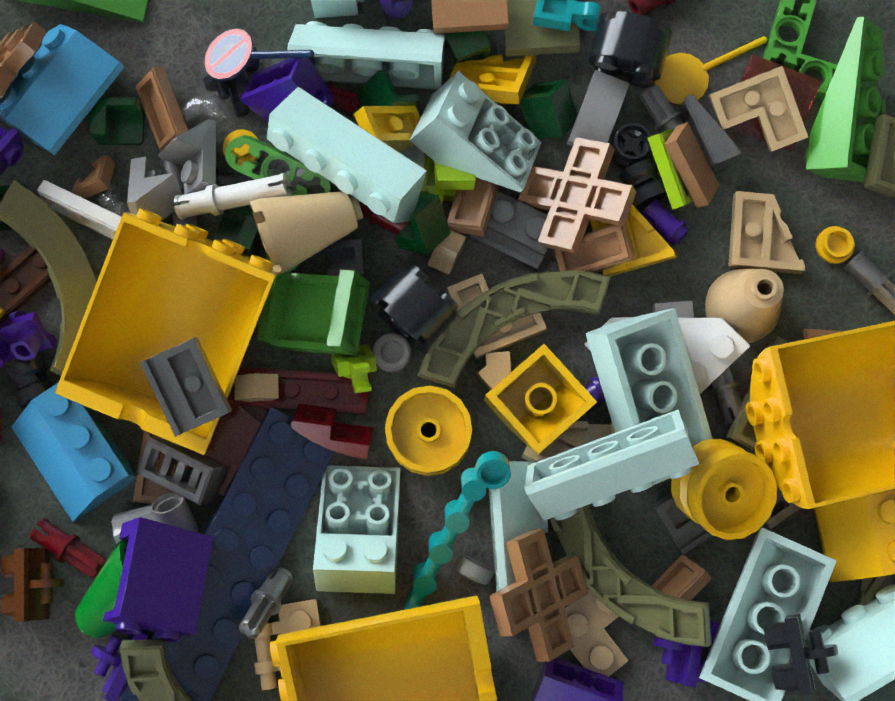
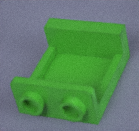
[257,270,370,357]

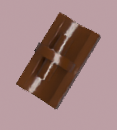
[1,548,65,622]

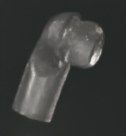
[180,95,230,125]
[98,184,130,217]

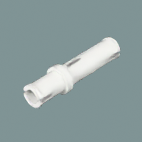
[174,173,292,220]

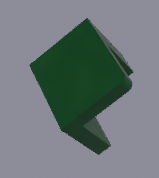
[443,31,491,62]
[356,70,421,107]
[520,80,577,139]
[90,98,145,145]
[395,192,451,255]
[214,207,262,257]

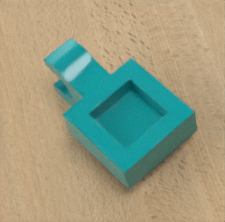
[533,0,601,31]

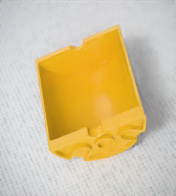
[55,208,277,455]
[745,321,895,509]
[270,595,497,701]

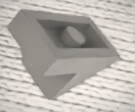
[158,119,216,194]
[127,156,182,221]

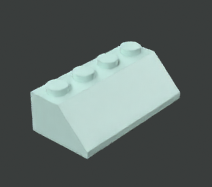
[287,21,445,89]
[267,87,427,223]
[585,308,713,485]
[524,409,699,520]
[489,461,550,592]
[699,527,837,701]
[806,584,895,701]

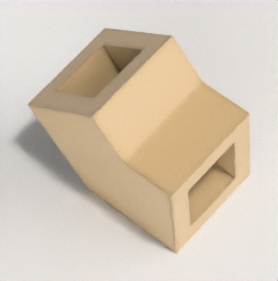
[428,229,466,275]
[477,351,511,390]
[235,373,279,402]

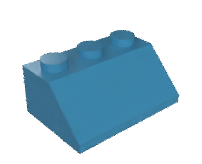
[0,24,125,156]
[11,382,137,522]

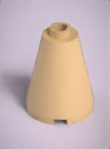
[249,191,363,275]
[705,269,784,343]

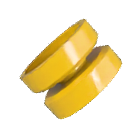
[385,386,472,477]
[671,439,777,540]

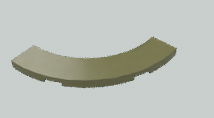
[0,180,96,376]
[417,270,611,389]
[550,504,711,647]
[120,639,192,701]

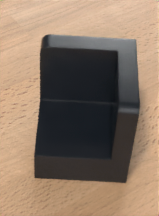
[324,239,366,279]

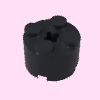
[588,11,673,89]
[368,264,458,353]

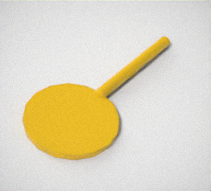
[654,36,768,105]

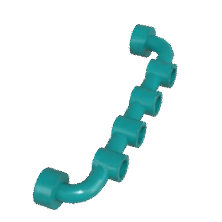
[404,451,511,610]

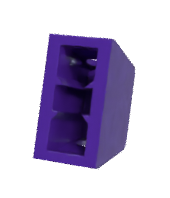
[240,58,334,123]

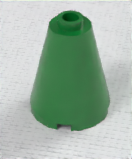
[75,540,128,638]

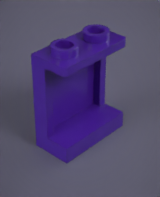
[103,517,213,642]

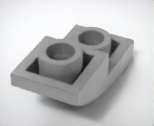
[567,70,630,146]

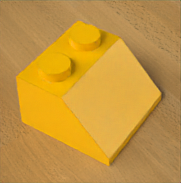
[484,344,597,455]
[813,489,895,582]

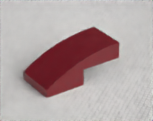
[291,404,374,459]

